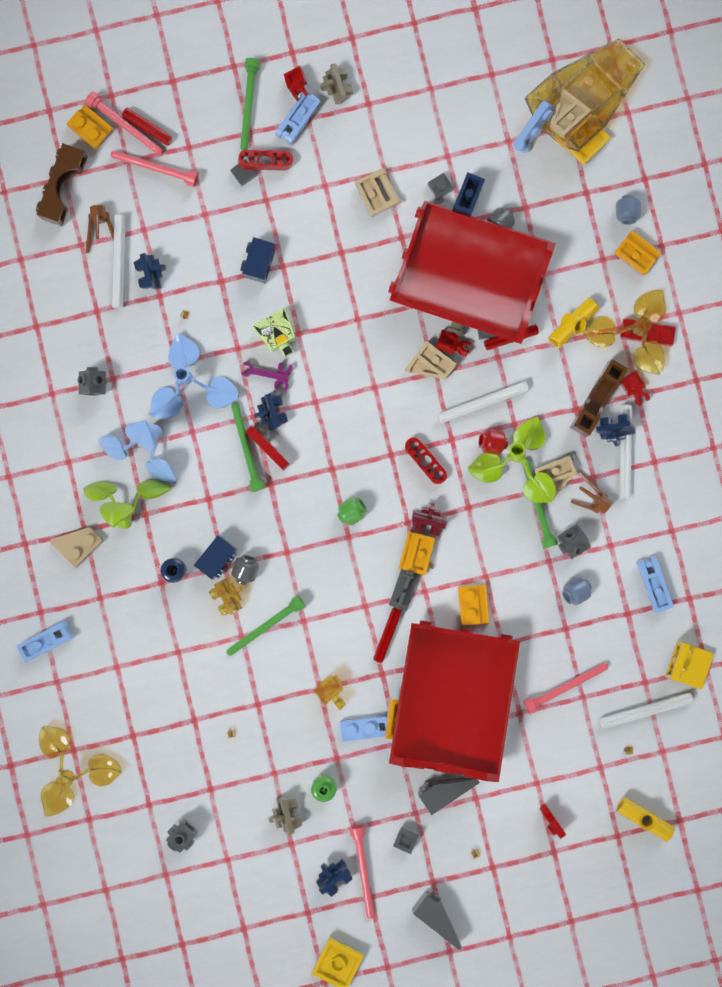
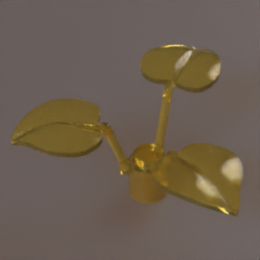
[583,290,666,375]
[39,726,122,817]

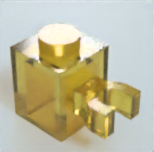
[313,673,346,710]

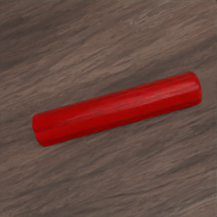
[122,108,173,146]
[484,324,539,351]
[373,607,402,663]

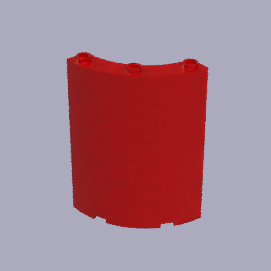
[388,201,556,344]
[389,620,520,782]

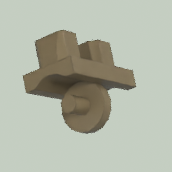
[320,63,353,105]
[268,797,302,835]

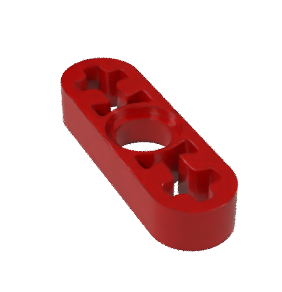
[238,150,293,171]
[245,425,290,471]
[405,438,447,484]

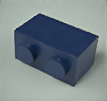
[453,172,485,216]
[240,237,276,284]
[194,535,237,580]

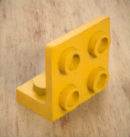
[665,641,714,690]

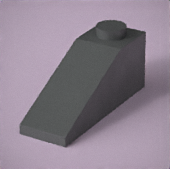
[418,777,480,816]
[412,890,462,950]

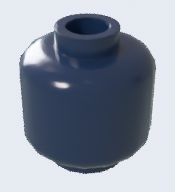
[160,558,187,583]

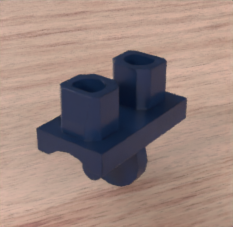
[133,253,166,290]
[254,393,288,431]
[596,414,636,447]
[316,859,353,897]

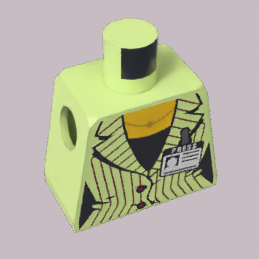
[253,308,296,358]

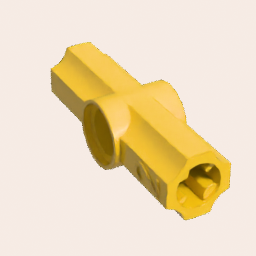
[548,298,599,349]
[616,797,675,842]

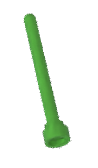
[240,58,260,150]
[231,402,265,492]
[522,459,558,549]
[226,595,306,656]

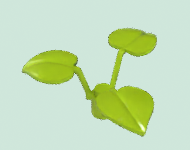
[468,417,556,503]
[83,480,171,529]

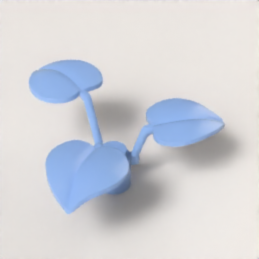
[149,333,239,419]
[98,420,177,483]

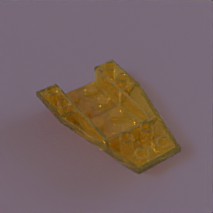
[525,38,645,152]

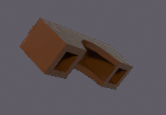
[36,143,88,226]
[570,359,629,437]

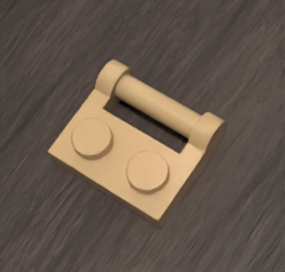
[355,168,402,217]

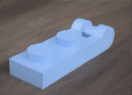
[275,91,321,145]
[513,100,556,153]
[636,556,674,613]
[16,620,74,663]
[340,715,387,742]

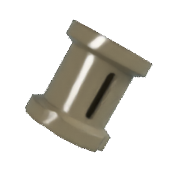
[447,322,464,337]

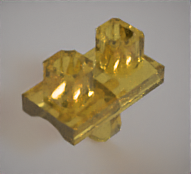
[209,578,243,616]

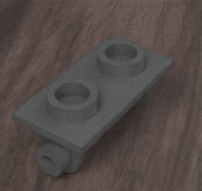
[389,569,419,611]

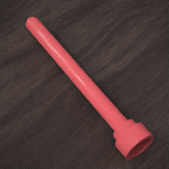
[85,91,163,155]
[110,151,199,188]
[523,663,608,715]
[349,825,374,919]

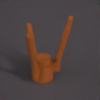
[86,205,114,253]
[571,471,612,514]

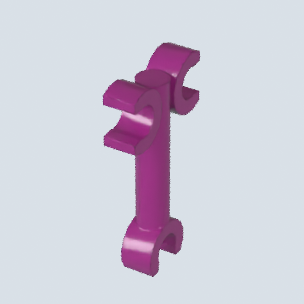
[241,362,293,391]

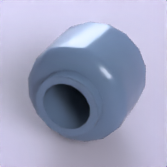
[615,194,641,225]
[562,577,592,606]

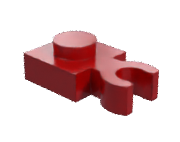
[283,66,308,101]
[436,329,471,357]
[620,371,650,407]
[539,804,567,839]

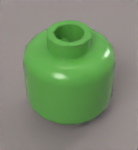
[337,497,367,525]
[311,774,336,802]

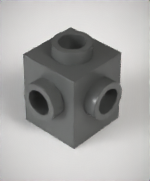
[77,367,107,396]
[557,524,591,559]
[166,819,198,853]

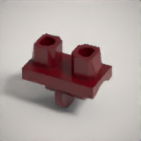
[411,503,447,536]

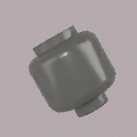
[487,208,515,228]
[232,555,259,585]

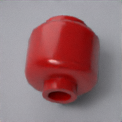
[478,429,508,455]

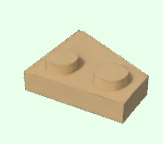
[550,89,591,139]
[404,341,457,379]
[533,456,577,504]
[49,527,104,568]

